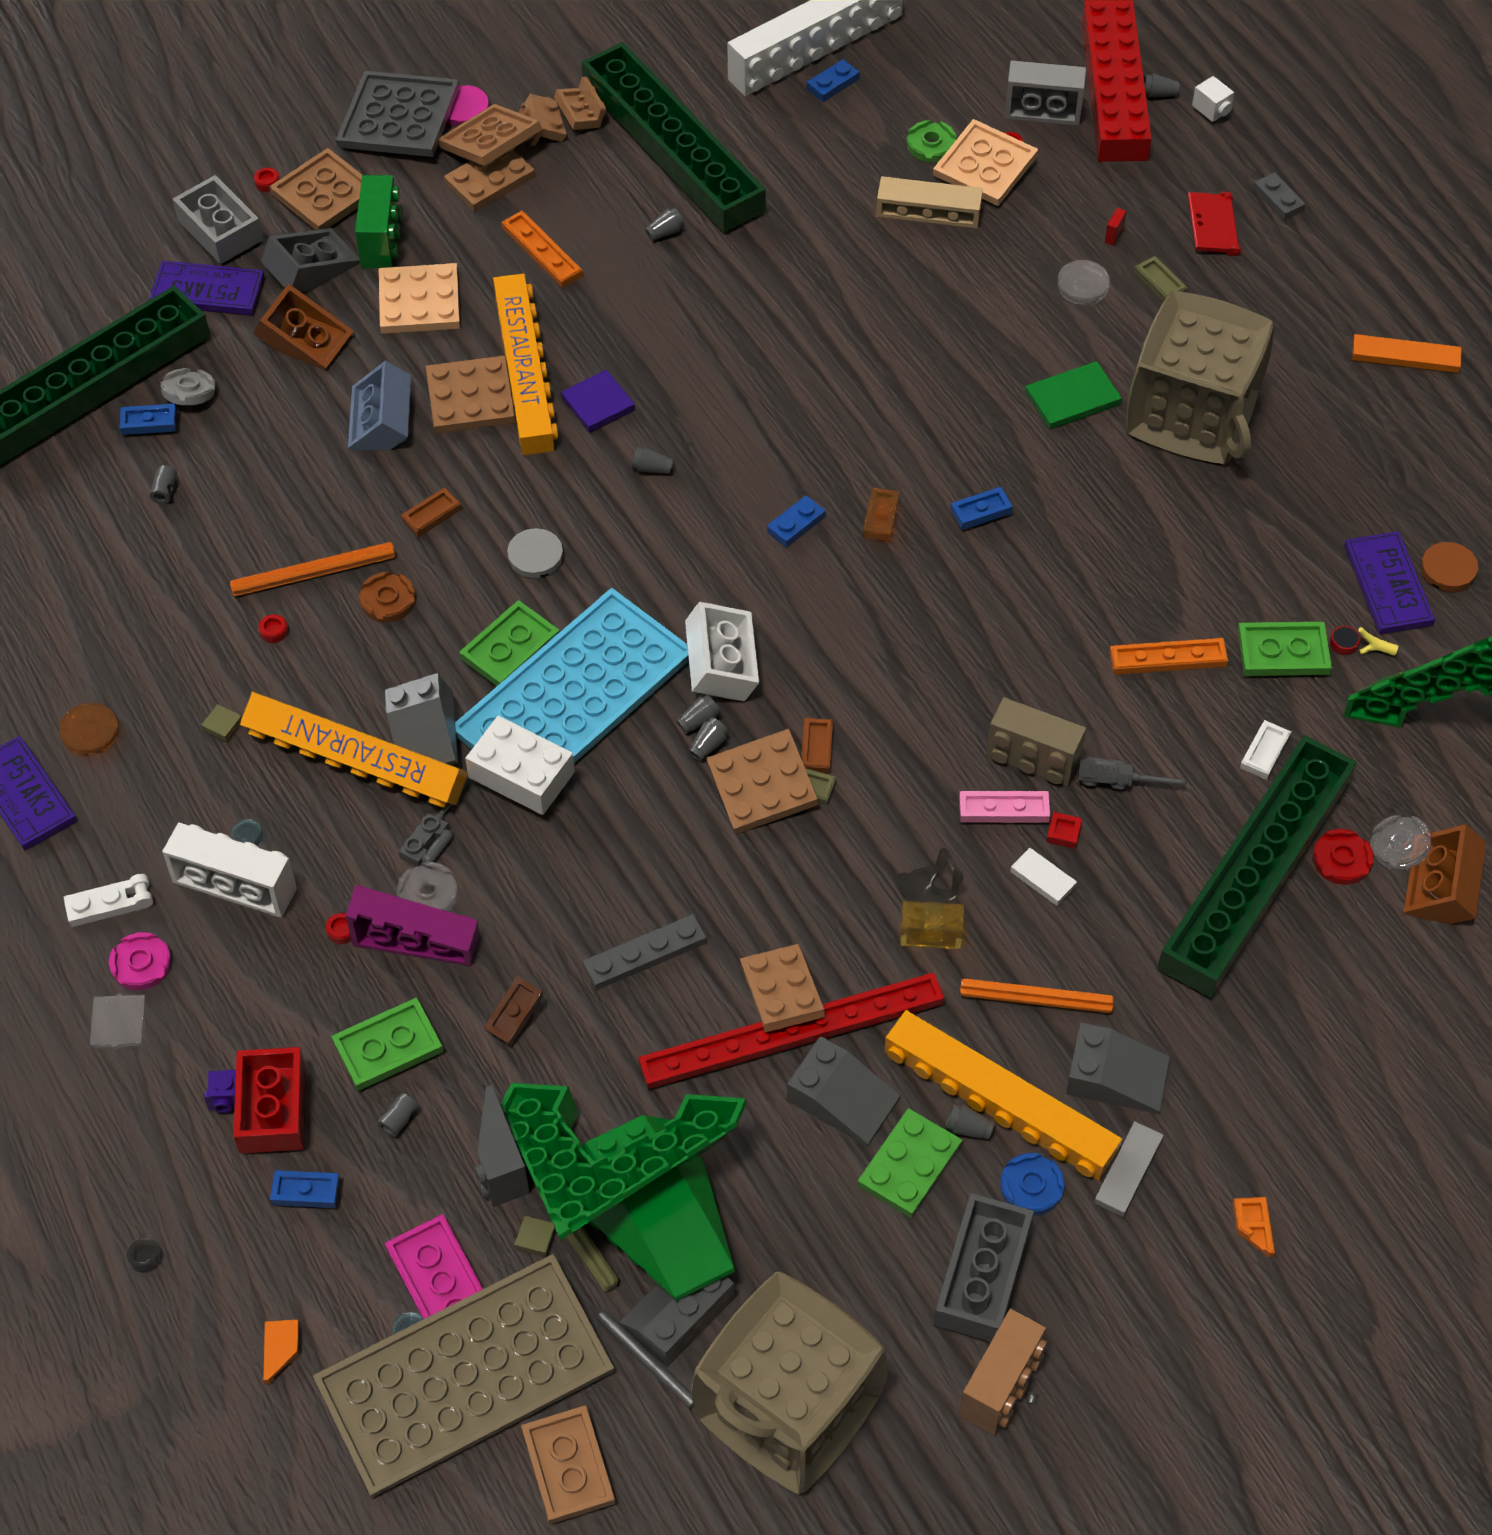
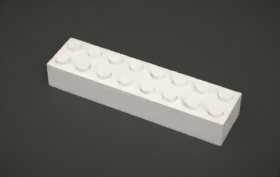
[727,0,903,96]

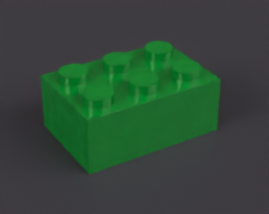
[355,175,402,269]

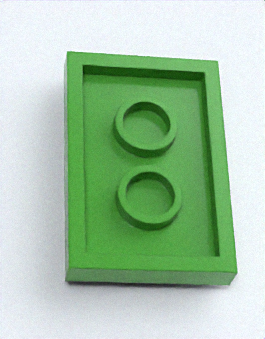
[459,600,560,686]
[1237,622,1332,676]
[331,997,444,1091]
[857,1108,962,1219]

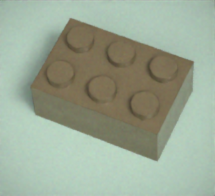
[986,697,1086,787]

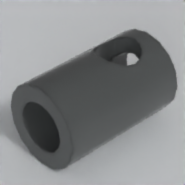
[149,465,177,504]
[377,1093,419,1137]

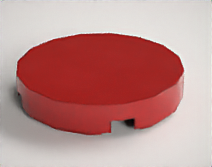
[1312,829,1374,885]

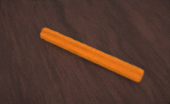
[960,978,1114,1013]

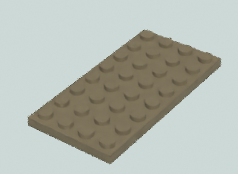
[313,1254,614,1498]

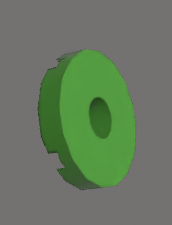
[907,120,957,162]

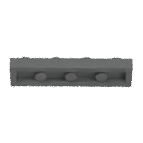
[583,914,707,991]

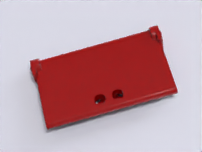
[1188,192,1241,256]

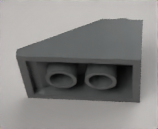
[261,228,360,292]
[385,673,458,765]
[1066,1022,1170,1114]
[787,1036,900,1147]
[474,1085,529,1207]

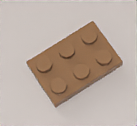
[443,150,535,212]
[740,944,825,1032]
[521,1405,615,1525]

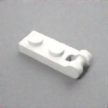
[63,874,153,927]

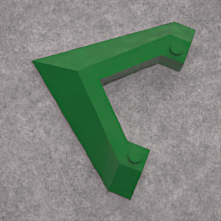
[1343,636,1492,728]
[500,1083,747,1240]

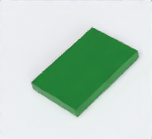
[1025,361,1122,430]

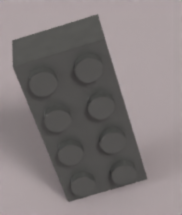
[934,1193,1034,1342]

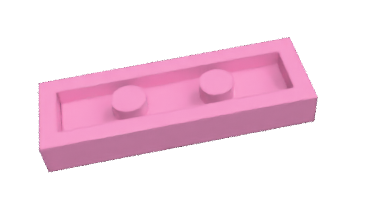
[959,791,1050,823]

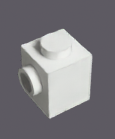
[1192,76,1234,122]

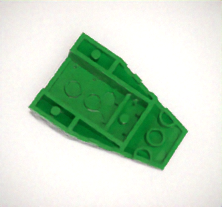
[582,1115,735,1301]

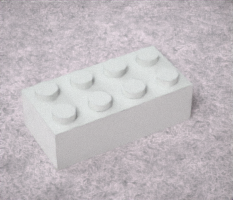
[162,822,297,918]

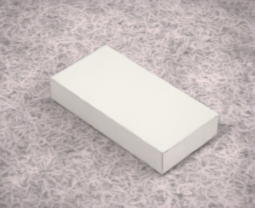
[1240,720,1291,780]
[1010,848,1077,906]

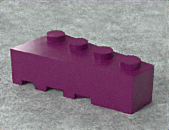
[346,885,480,966]

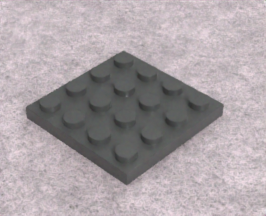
[336,71,460,157]

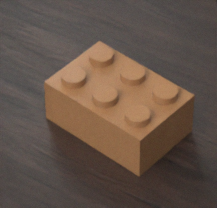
[959,1308,1048,1436]

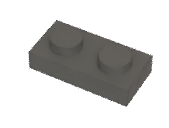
[1253,172,1306,221]

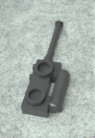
[1078,757,1187,789]
[398,780,469,868]

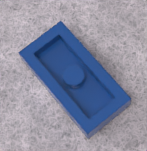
[806,59,860,102]
[120,404,177,435]
[950,487,1013,530]
[767,495,826,548]
[270,1170,340,1208]

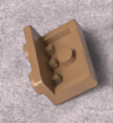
[554,77,606,130]
[519,94,567,146]

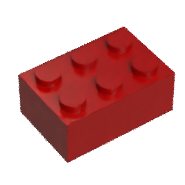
[233,1047,305,1154]

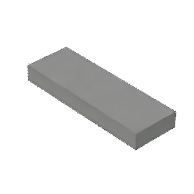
[1094,1121,1164,1217]

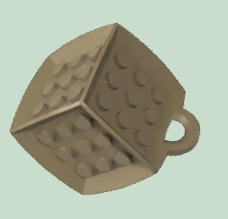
[1126,291,1274,464]
[691,1271,888,1495]

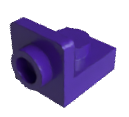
[204,1070,236,1113]

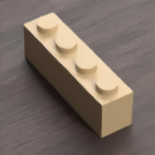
[876,176,983,228]

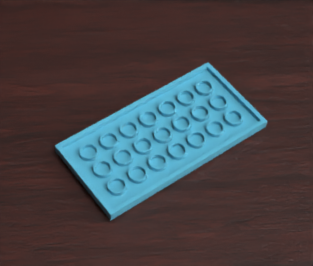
[455,588,689,763]

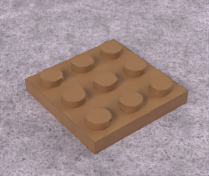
[439,104,542,166]
[269,148,362,230]
[426,355,515,434]
[706,729,819,835]

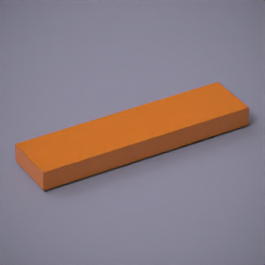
[501,211,583,288]
[1352,334,1461,373]
[1109,638,1228,675]

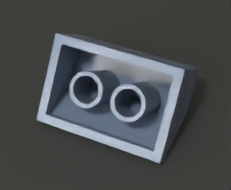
[348,360,411,451]

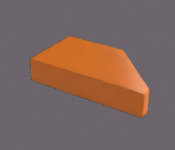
[1232,1197,1275,1257]
[263,1319,300,1384]

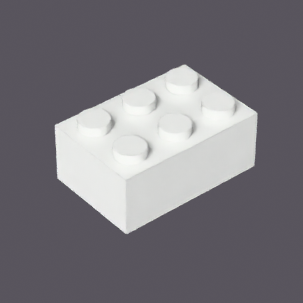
[685,602,759,701]
[465,716,575,815]

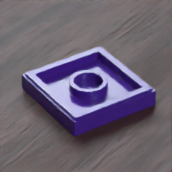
[561,370,635,433]

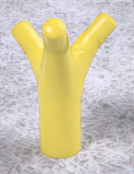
[1358,627,1399,656]

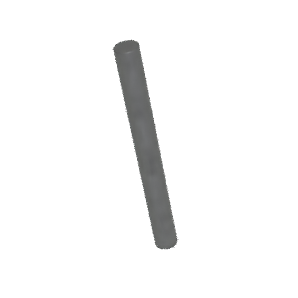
[596,1310,693,1410]

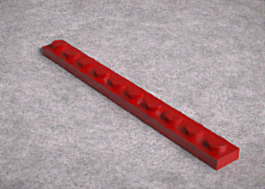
[638,972,944,1089]

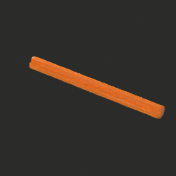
[230,542,395,596]

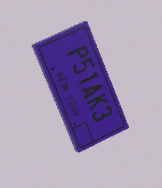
[149,261,265,315]
[1344,531,1435,635]
[0,736,77,851]

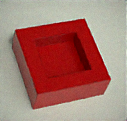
[1104,208,1127,246]
[1046,812,1082,849]

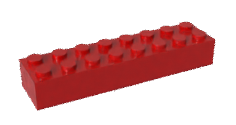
[1081,0,1152,162]

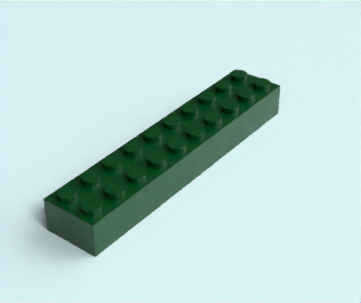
[581,42,766,233]
[0,285,210,465]
[1157,735,1357,999]

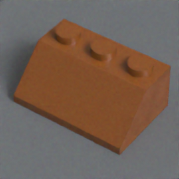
[1403,824,1486,924]

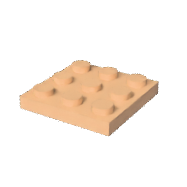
[933,119,1038,206]
[379,263,460,334]

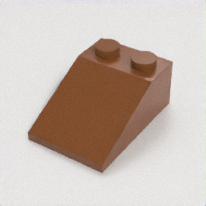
[253,283,354,370]

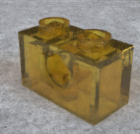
[900,901,964,949]

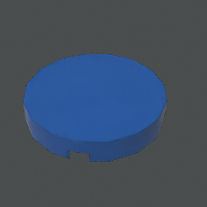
[1000,1153,1065,1216]

